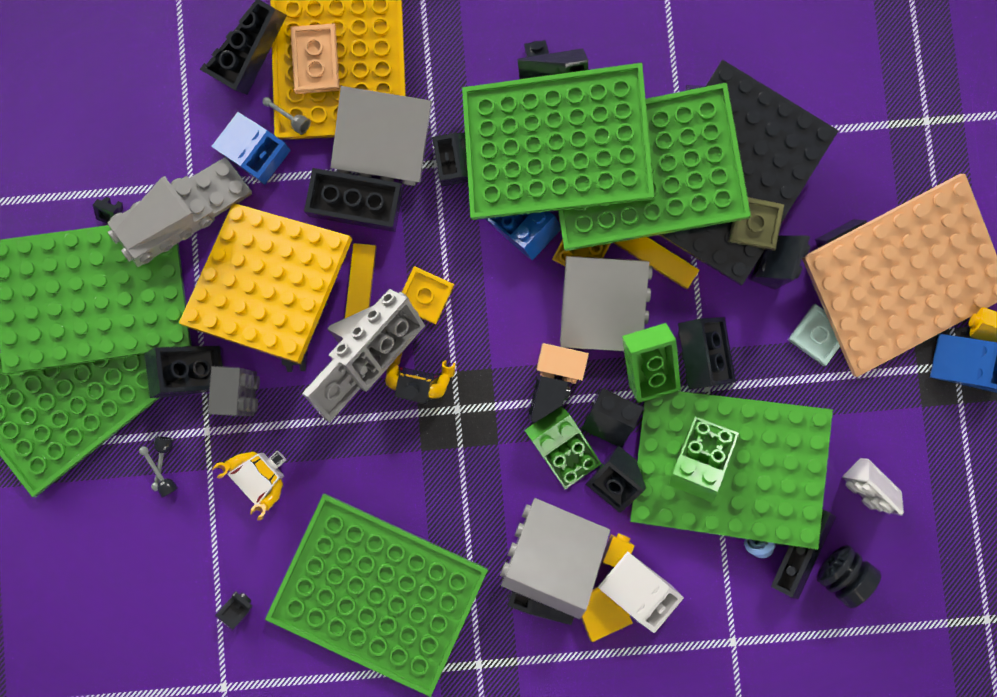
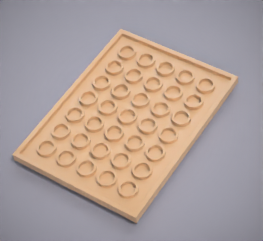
[802,174,997,377]

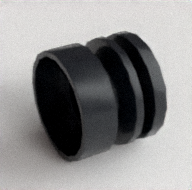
[816,545,881,608]

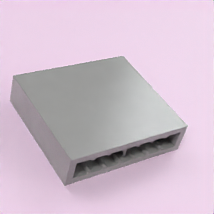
[331,86,432,186]
[560,256,652,351]
[500,498,610,619]

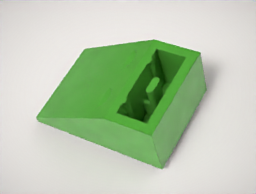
[524,406,602,489]
[669,417,739,503]

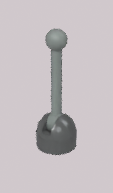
[262,97,311,135]

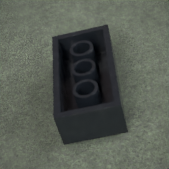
[304,168,404,232]

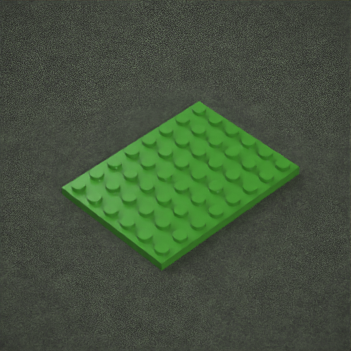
[462,63,654,220]
[559,83,751,251]
[0,225,191,375]
[0,353,159,497]
[630,391,833,549]
[265,493,488,697]

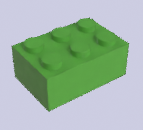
[622,323,681,403]

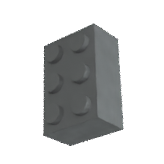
[208,367,260,416]

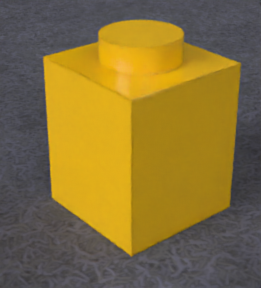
[968,307,997,342]
[602,533,634,567]

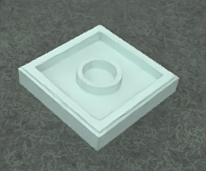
[788,304,840,366]

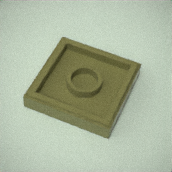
[728,197,784,251]

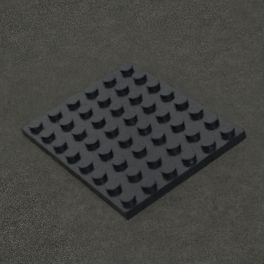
[659,59,839,286]

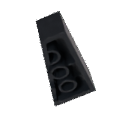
[200,0,287,95]

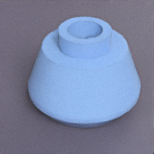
[744,539,775,558]

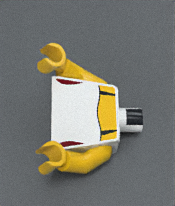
[212,451,286,521]

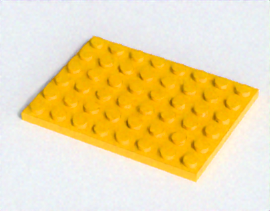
[270,0,406,140]

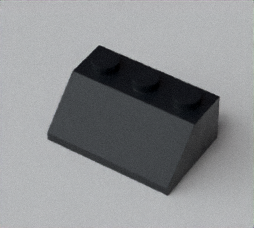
[678,317,736,390]

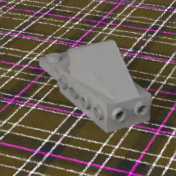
[107,157,252,267]
[302,289,425,423]

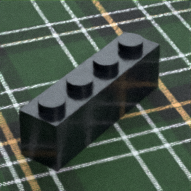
[771,509,836,599]

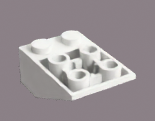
[842,458,904,515]
[598,552,684,633]

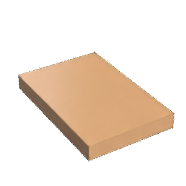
[291,24,340,94]

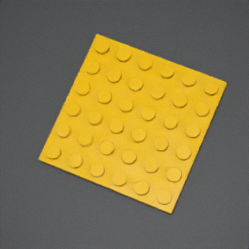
[179,204,352,364]

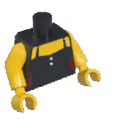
[385,353,455,403]

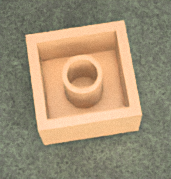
[536,343,589,384]

